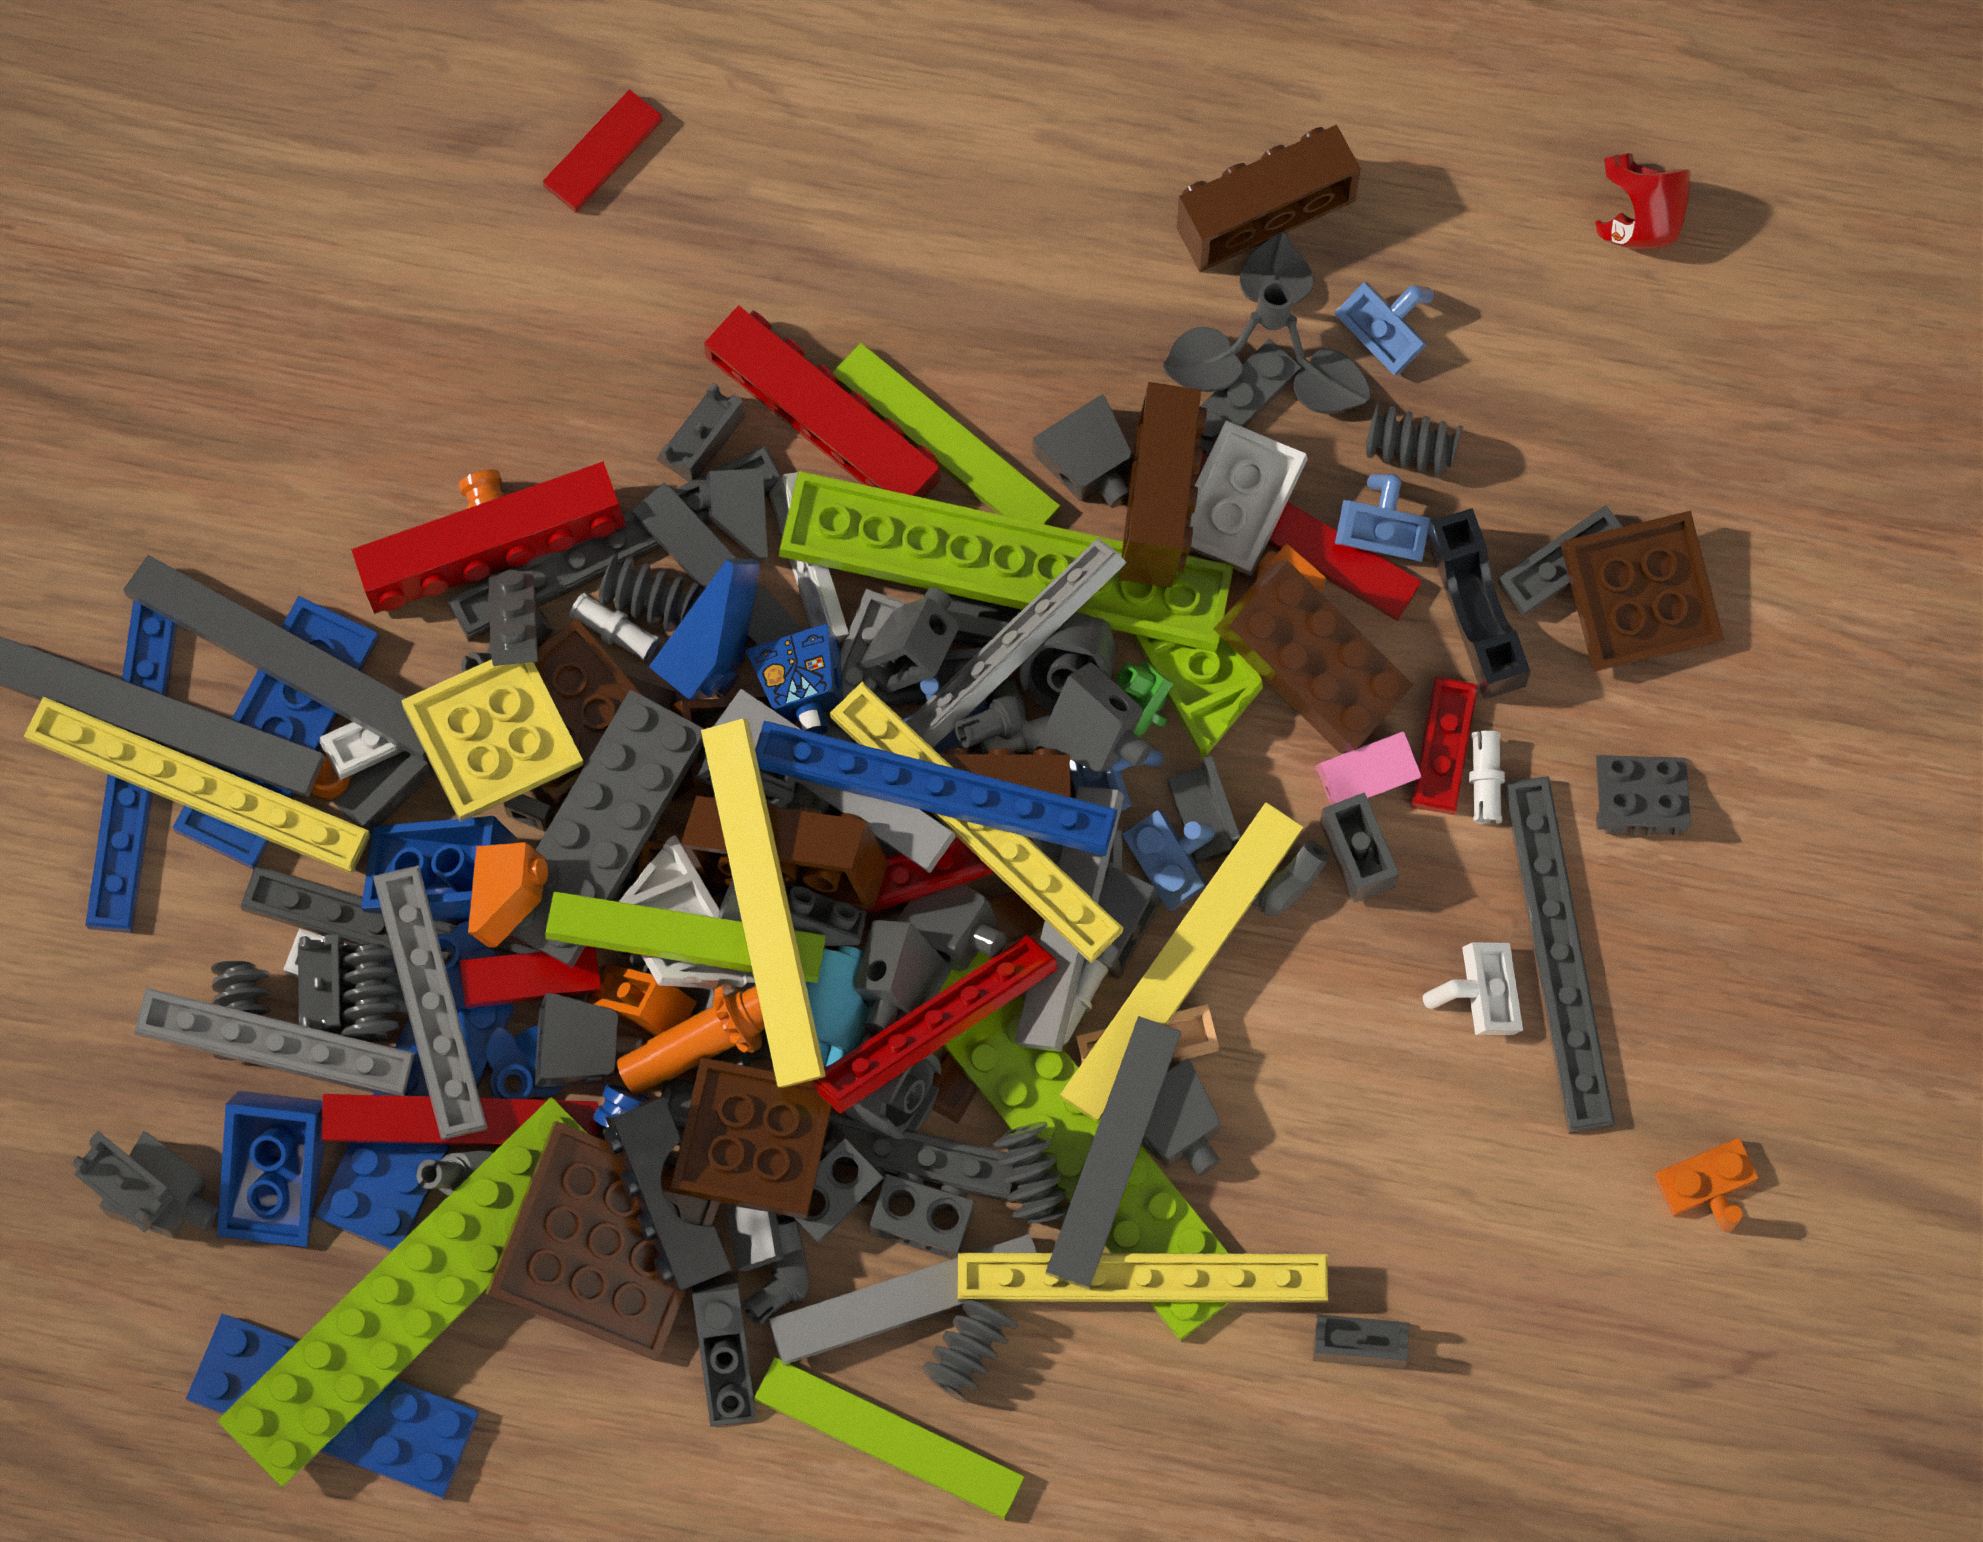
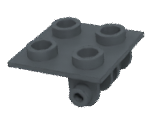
[1596,755,1691,836]

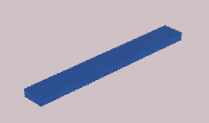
[85,600,177,933]
[755,720,1118,856]

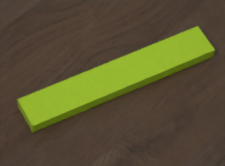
[833,342,1060,525]
[545,892,826,983]
[754,1357,1024,1520]

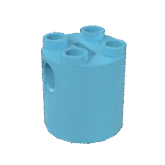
[805,946,871,1069]

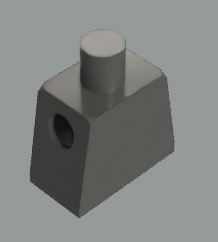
[1033,394,1133,508]
[856,588,959,693]
[1038,662,1152,772]
[896,883,1006,971]
[854,920,952,1035]
[534,993,642,1088]
[1142,1058,1221,1176]
[99,1131,219,1238]

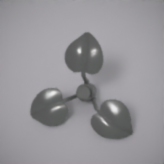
[1163,232,1370,414]

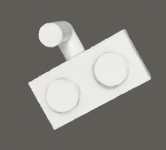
[1423,942,1523,1035]

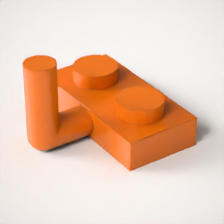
[1654,1137,1759,1232]

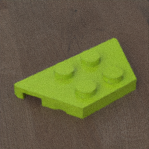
[1131,614,1263,758]

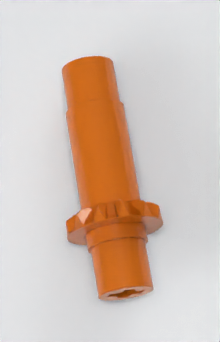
[617,983,765,1095]

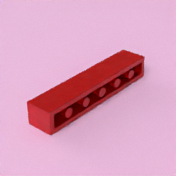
[704,305,940,498]
[351,461,626,614]

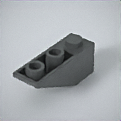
[718,879,867,946]
[692,1272,756,1427]

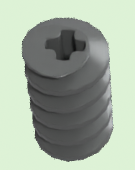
[1366,403,1463,478]
[598,553,700,632]
[341,943,400,1042]
[211,961,270,1060]
[993,1122,1069,1224]
[922,1300,1018,1404]

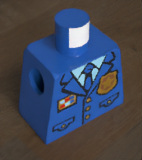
[746,623,843,735]

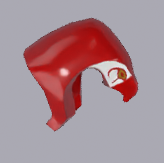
[1595,153,1691,249]

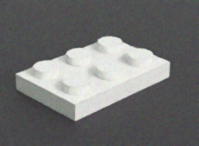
[1190,420,1308,576]

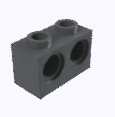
[794,1138,886,1242]
[869,1172,974,1259]

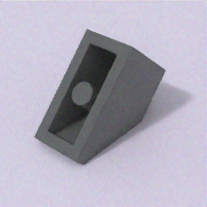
[699,468,768,561]

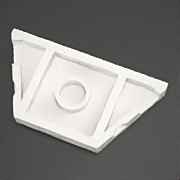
[619,835,756,990]

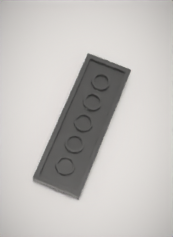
[510,690,704,969]

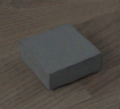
[503,794,554,832]

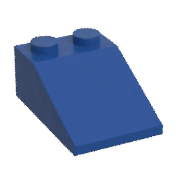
[649,558,760,700]
[361,816,517,923]
[217,1091,325,1247]

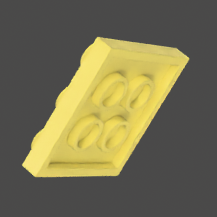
[401,659,583,822]

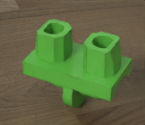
[1116,660,1174,737]

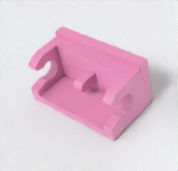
[1315,731,1422,805]

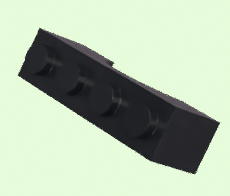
[1427,508,1530,700]
[603,1097,731,1291]

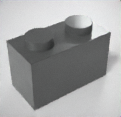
[1320,792,1399,903]

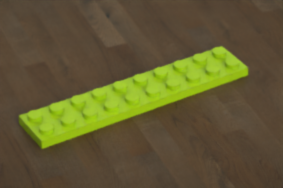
[779,471,1234,652]
[938,952,1231,1342]
[217,1097,587,1488]

